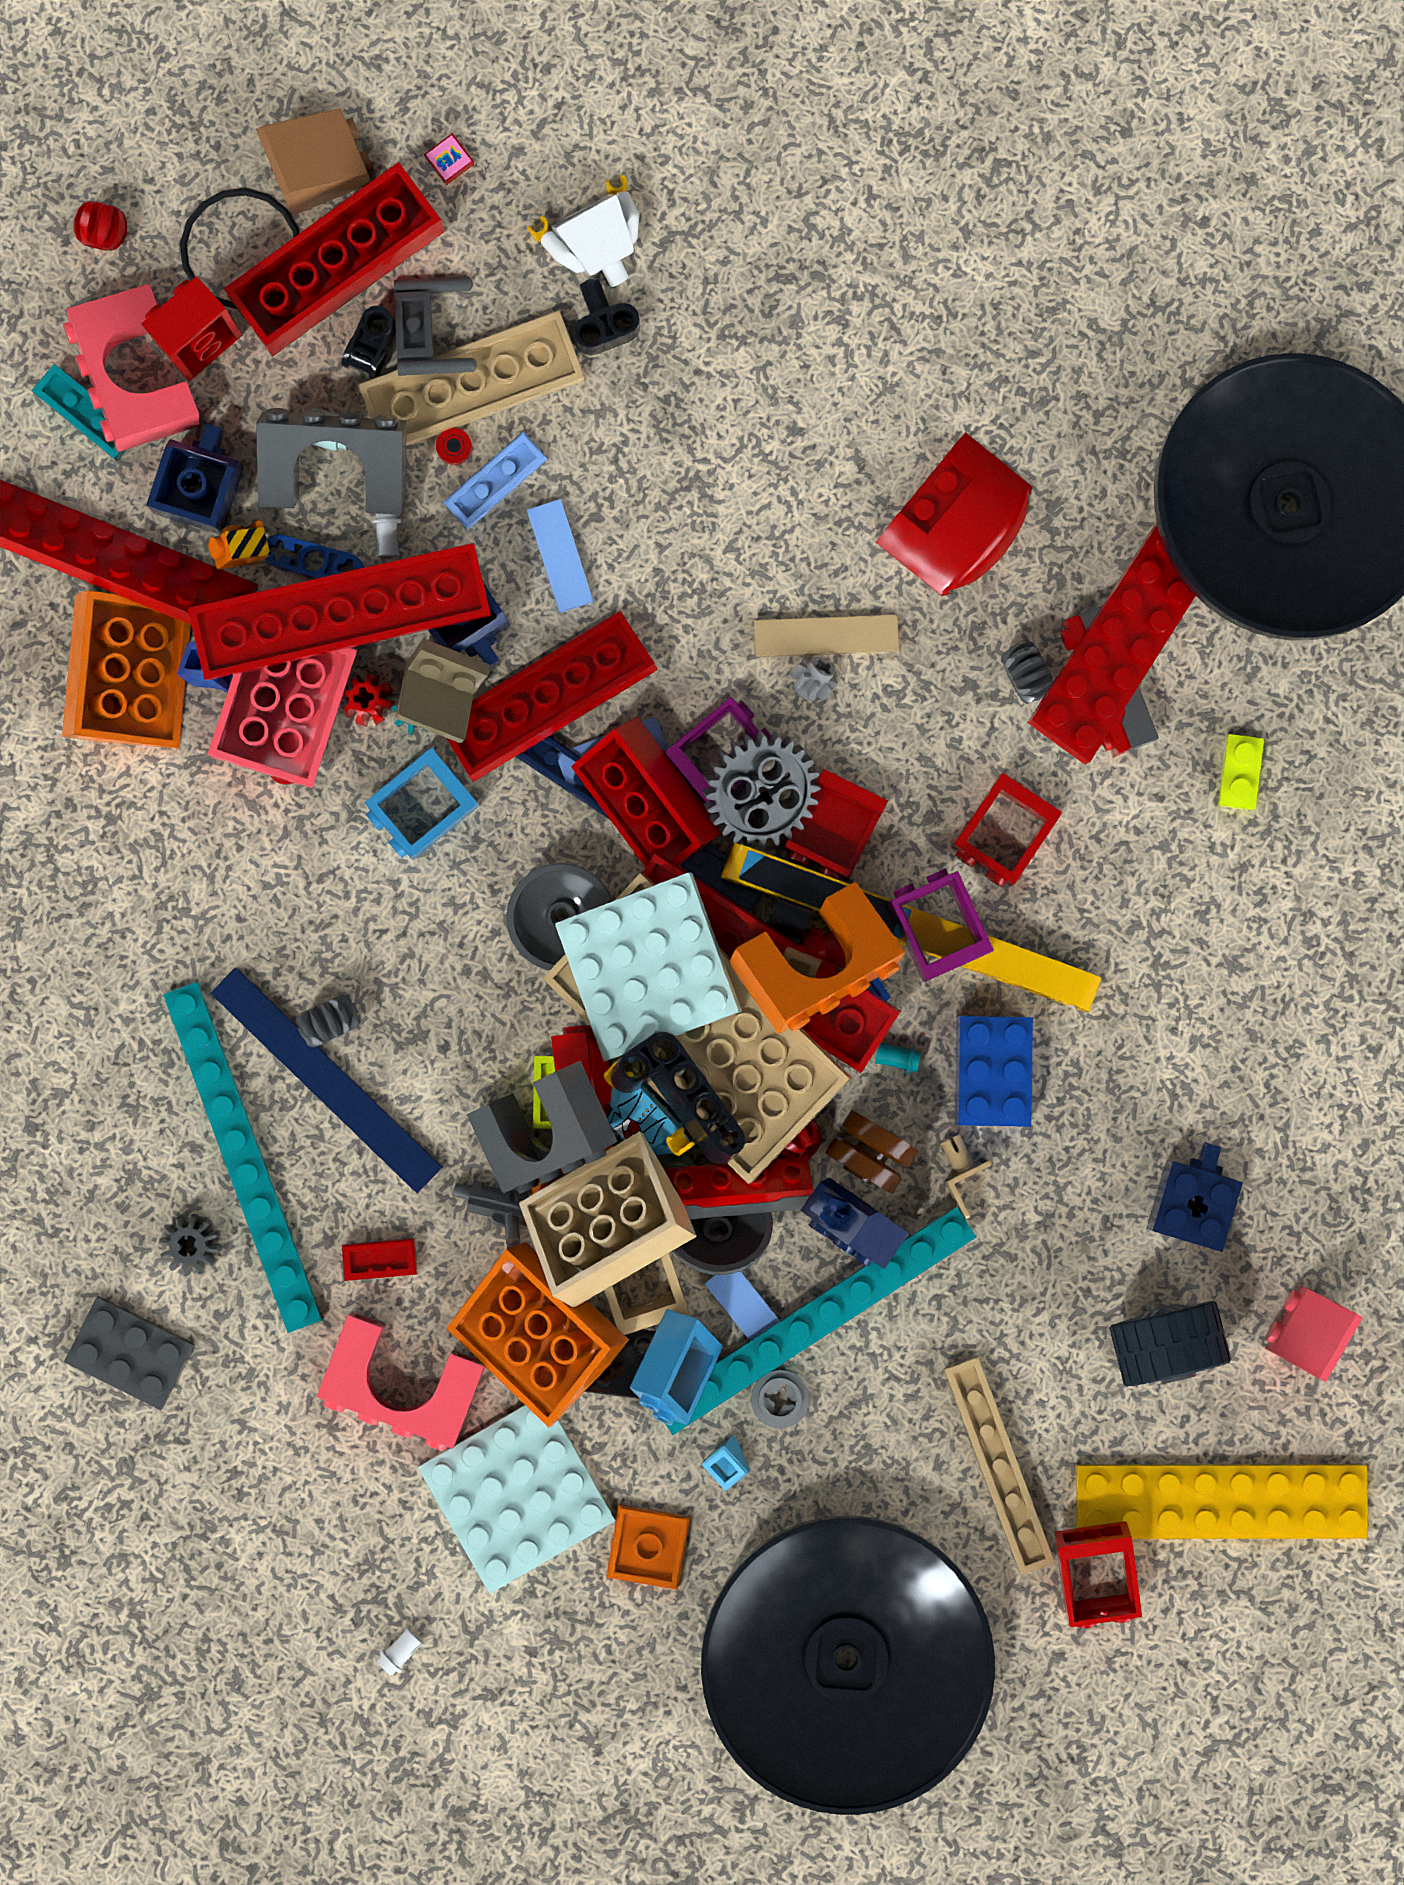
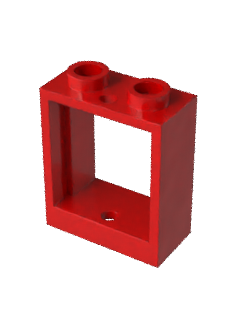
[951,772,1063,888]
[551,1025,613,1118]
[1054,1521,1142,1628]

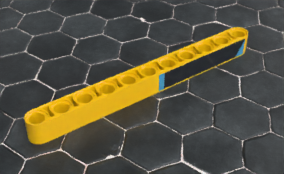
[721,843,1101,1012]

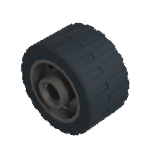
[1109,1301,1231,1387]

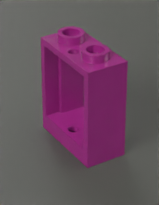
[664,697,771,803]
[887,868,994,982]

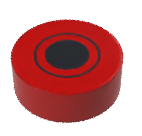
[436,428,472,465]

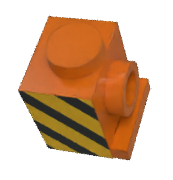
[208,520,271,570]

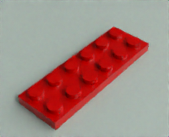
[446,610,658,782]

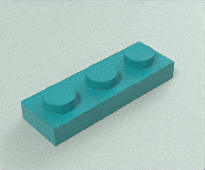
[31,364,127,461]

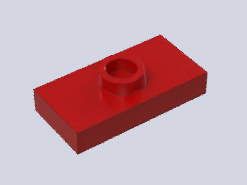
[342,1238,418,1281]

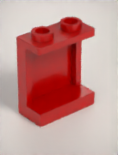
[784,769,888,881]

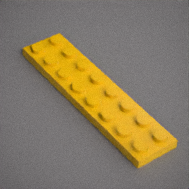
[1076,1464,1368,1539]

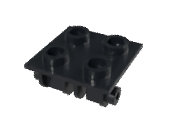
[585,1326,656,1399]

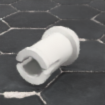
[372,514,401,557]
[377,1627,424,1676]

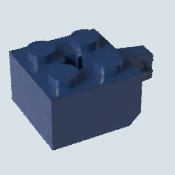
[146,424,244,535]
[428,582,510,670]
[1146,1142,1243,1252]
[800,1178,909,1269]

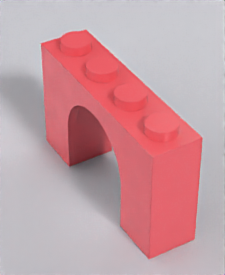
[63,284,200,452]
[317,1312,485,1451]

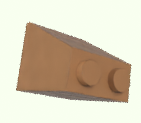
[256,108,374,215]

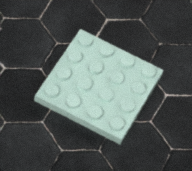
[555,873,742,1061]
[417,1405,616,1594]

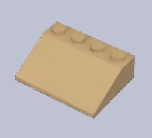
[519,1131,696,1307]

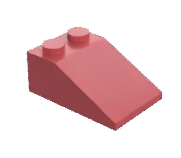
[1265,1286,1363,1382]

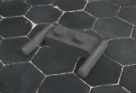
[394,277,477,376]

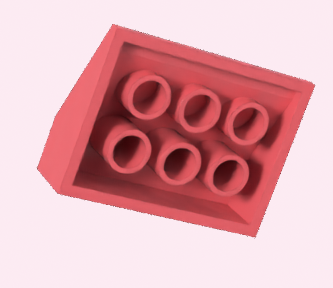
[208,648,357,788]

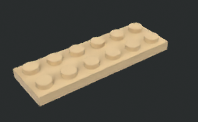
[358,311,585,446]

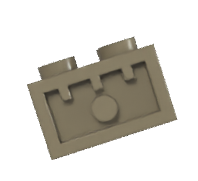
[396,639,490,743]

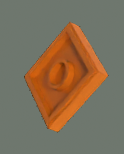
[606,1504,690,1590]

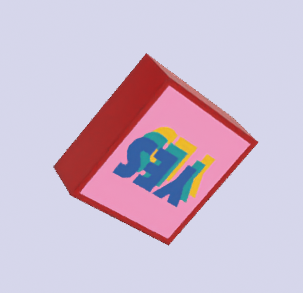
[424,133,474,185]

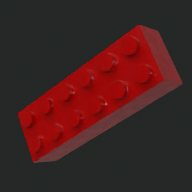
[224,162,445,357]

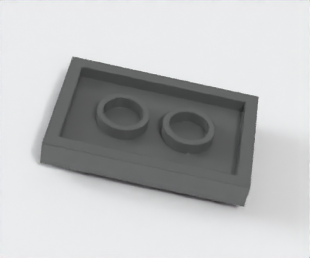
[64,1296,195,1410]

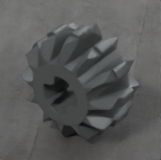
[1001,640,1053,704]
[296,994,361,1047]
[159,1214,222,1276]

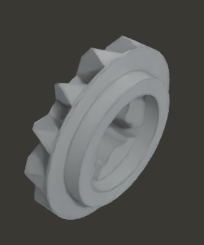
[751,1370,809,1428]

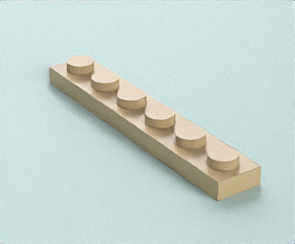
[943,1356,1055,1576]

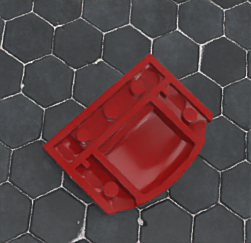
[876,433,1032,596]

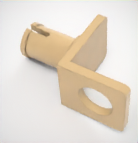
[940,1134,993,1219]

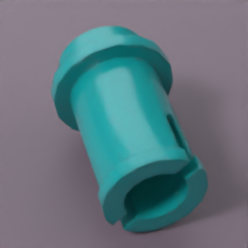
[875,1042,922,1074]

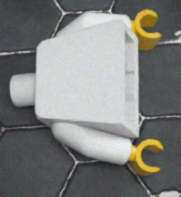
[528,175,639,287]

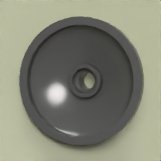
[506,863,613,971]
[672,1212,773,1275]

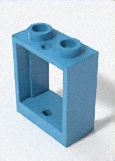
[364,747,480,860]
[630,1309,723,1425]

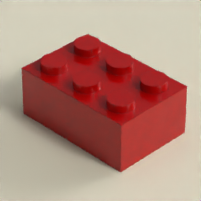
[141,276,243,382]

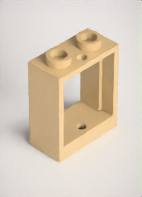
[604,1253,689,1335]

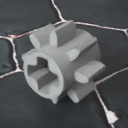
[791,657,838,701]

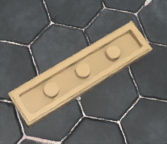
[754,615,899,657]

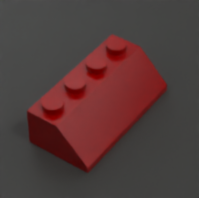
[571,716,721,868]

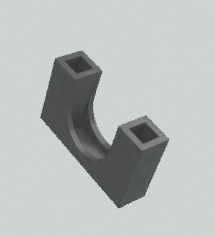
[256,408,407,515]
[467,1061,618,1194]

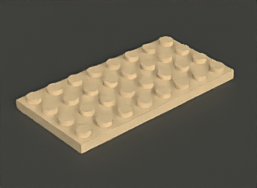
[543,873,852,1184]

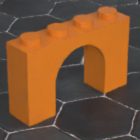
[729,881,905,1034]

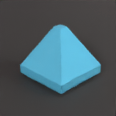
[701,1435,751,1491]

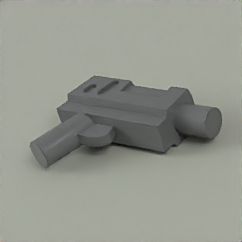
[453,1180,529,1246]

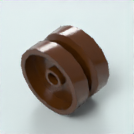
[825,1109,919,1195]

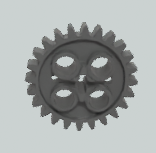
[702,731,821,848]

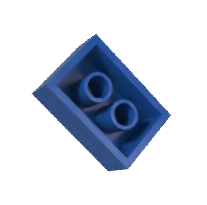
[955,1016,1033,1127]

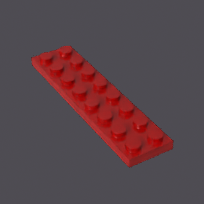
[0,479,259,624]
[1027,522,1196,765]
[188,543,491,681]
[643,852,901,1073]

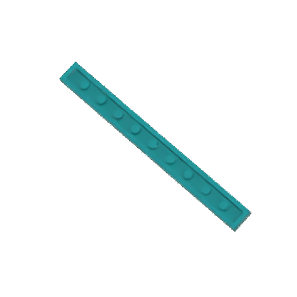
[163,982,323,1333]
[666,1206,977,1435]

